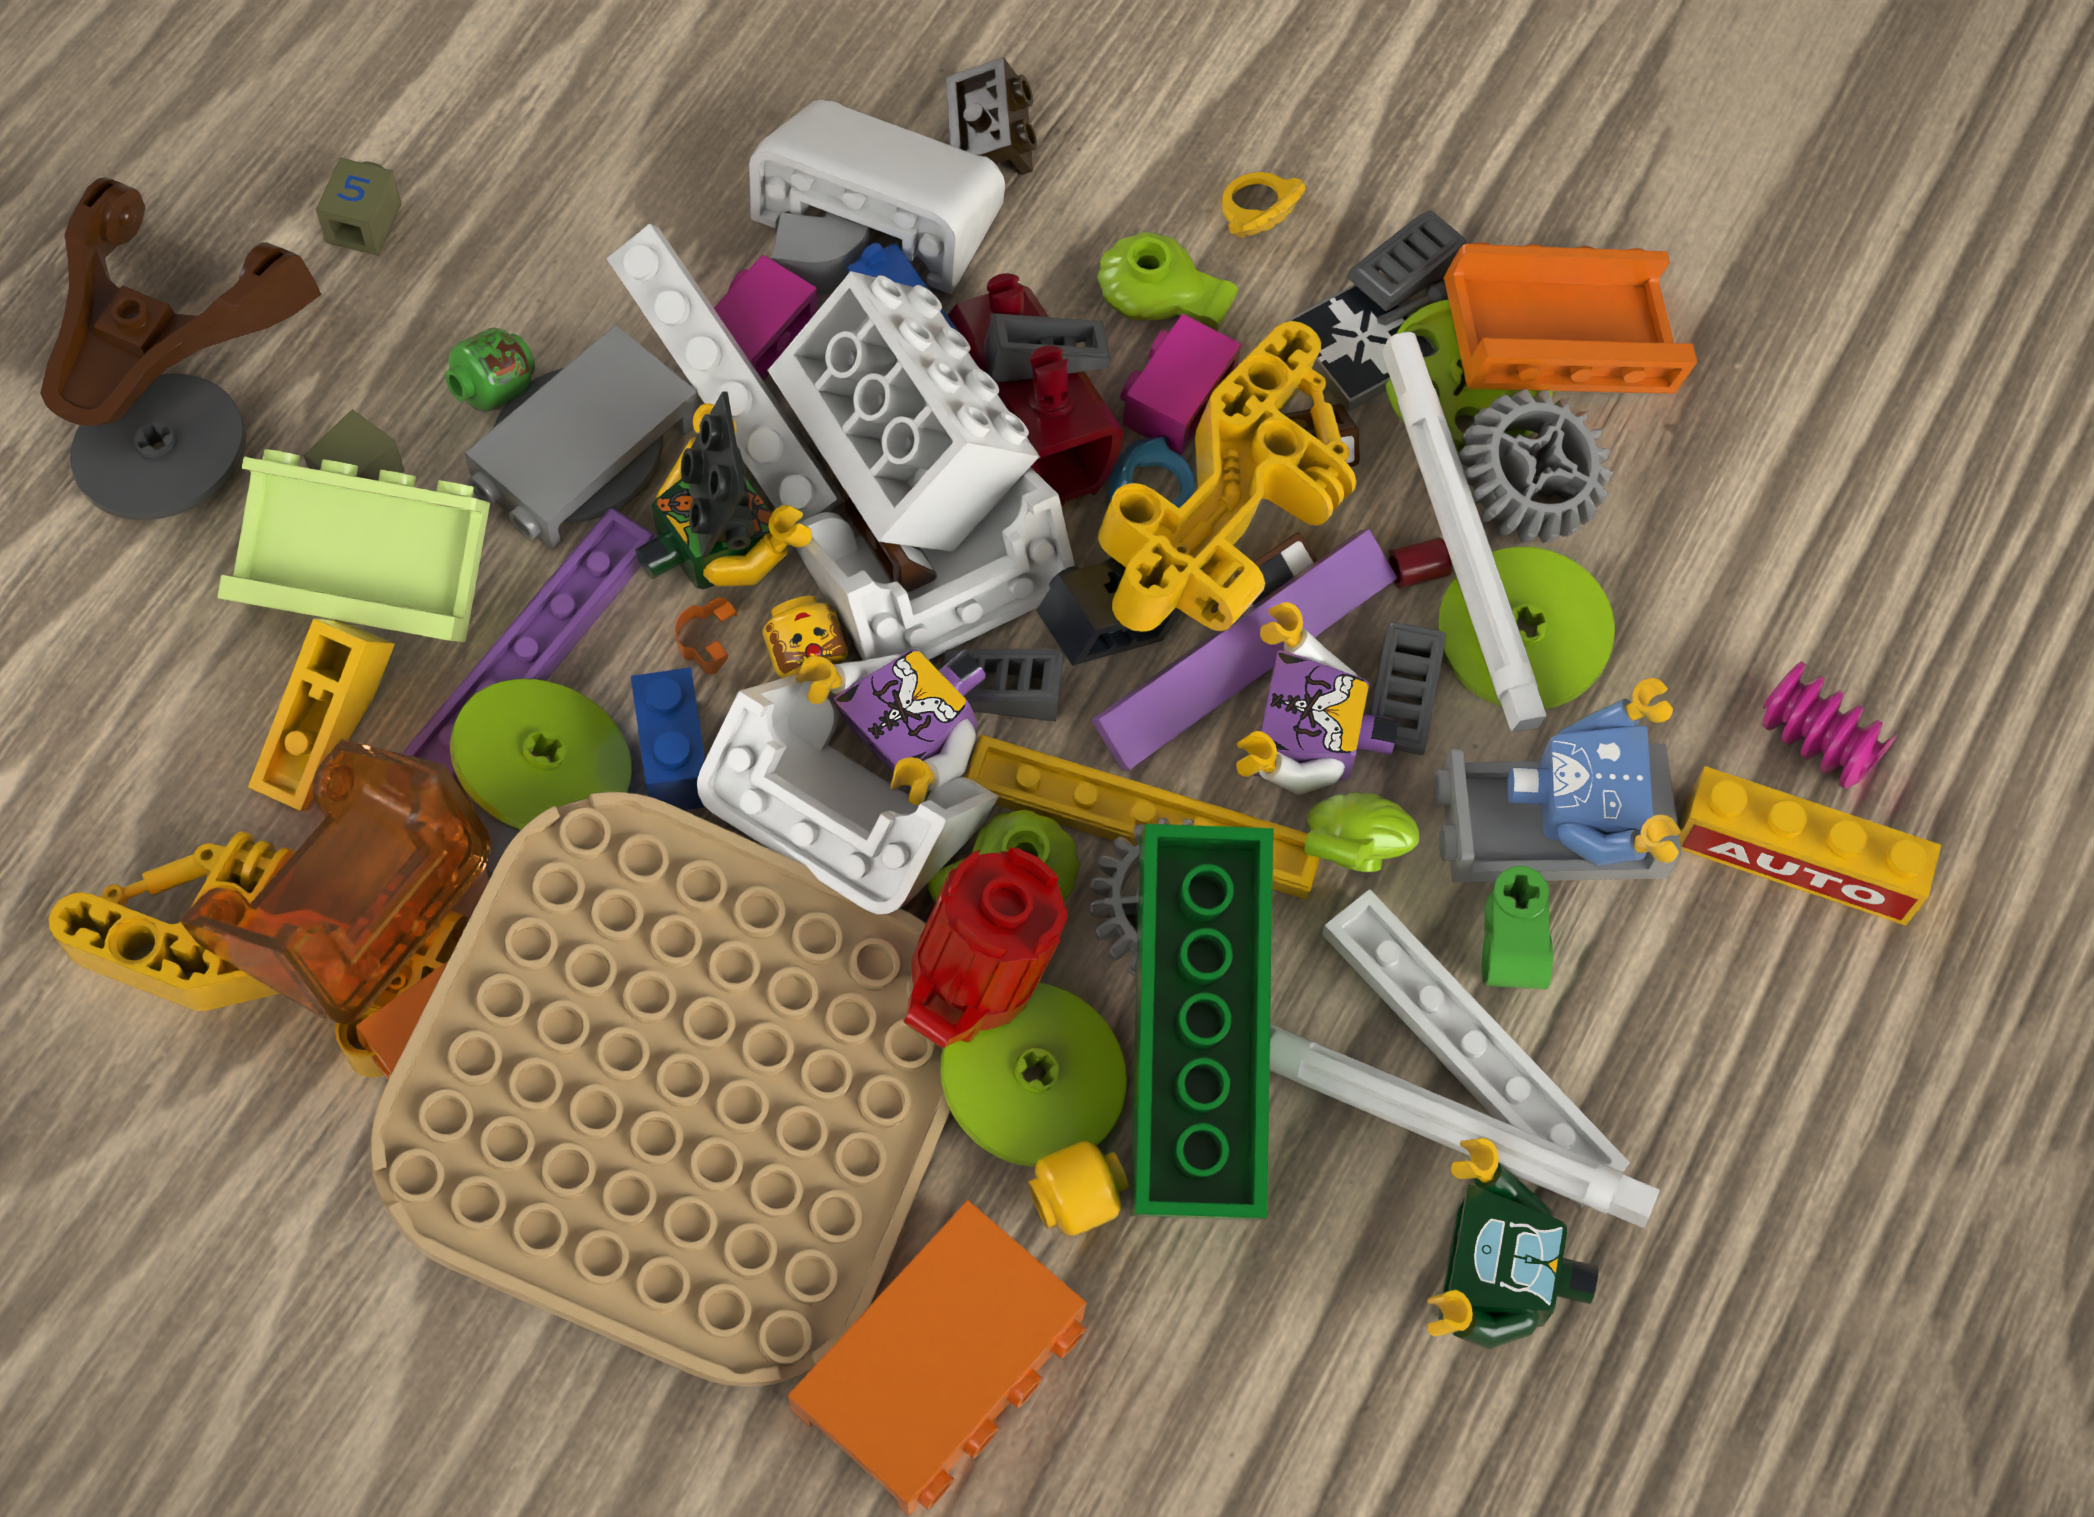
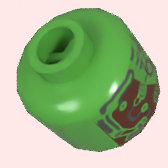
[445,327,535,412]

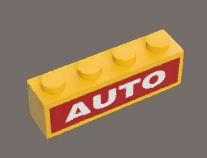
[1678,766,1941,926]

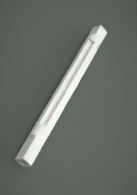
[1382,332,1547,733]
[1270,1024,1660,1229]

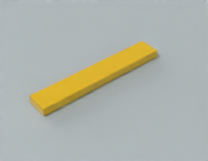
[965,734,1320,900]

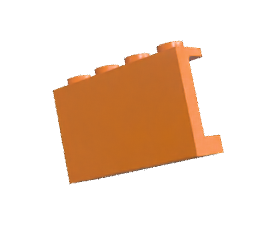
[1444,242,1698,394]
[788,1200,1087,1516]

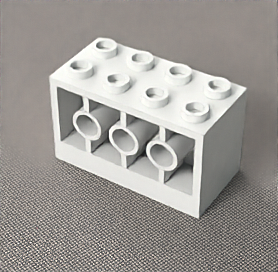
[768,271,1040,552]

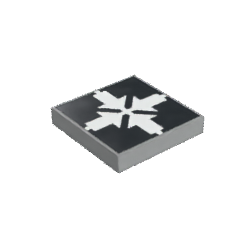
[1285,284,1437,412]

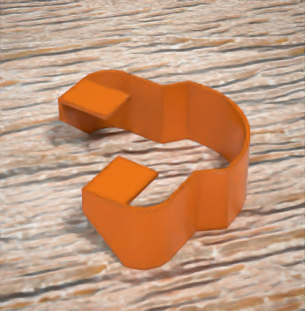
[675,598,737,674]

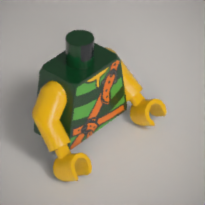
[635,403,812,589]

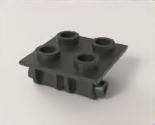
[681,391,755,558]

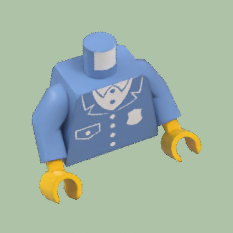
[1508,678,1681,866]

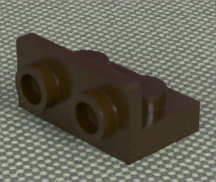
[946,57,1037,175]

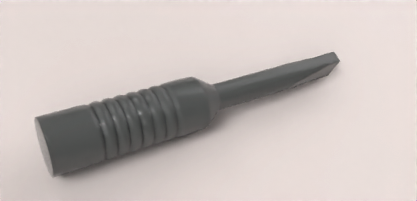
[1377,280,1448,326]

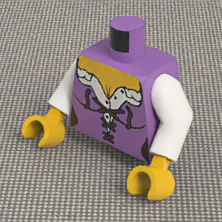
[1236,602,1399,795]
[795,649,986,806]

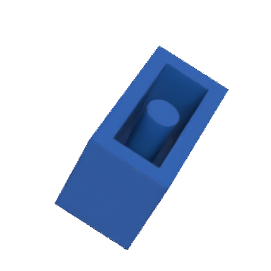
[631,667,705,811]

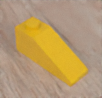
[248,619,395,811]

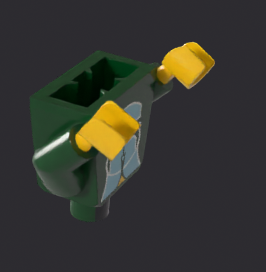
[1427,1138,1599,1349]

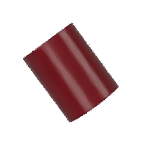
[1388,537,1452,589]

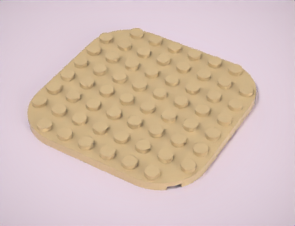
[371,792,950,1387]

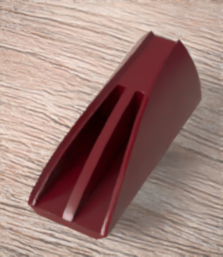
[947,273,1123,507]

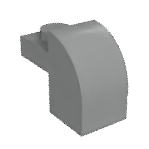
[772,211,870,295]

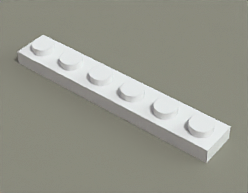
[606,224,845,525]
[1322,889,1630,1209]

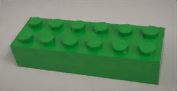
[1130,824,1273,1221]

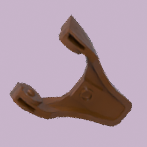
[40,177,321,426]

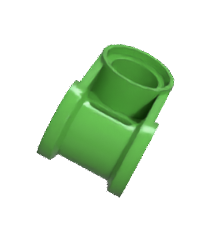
[1482,865,1553,990]

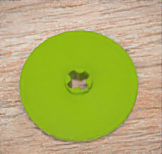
[1438,547,1615,710]
[450,679,632,830]
[940,983,1127,1167]

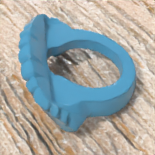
[1108,437,1195,508]

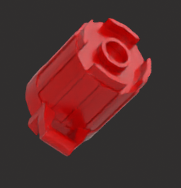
[903,847,1068,1049]

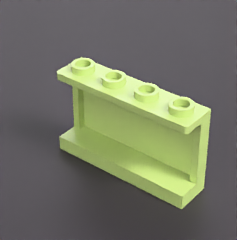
[217,449,490,642]

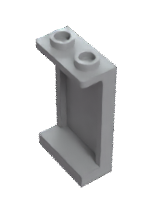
[465,325,699,549]
[1433,744,1682,882]

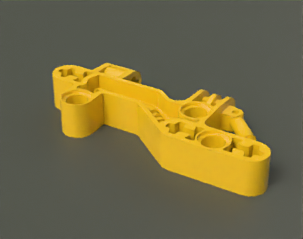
[1098,321,1356,632]
[48,831,468,1078]

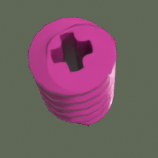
[1762,661,1897,789]

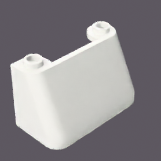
[749,100,1005,295]
[792,467,1075,660]
[697,674,998,914]

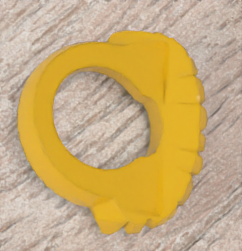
[1221,172,1306,238]

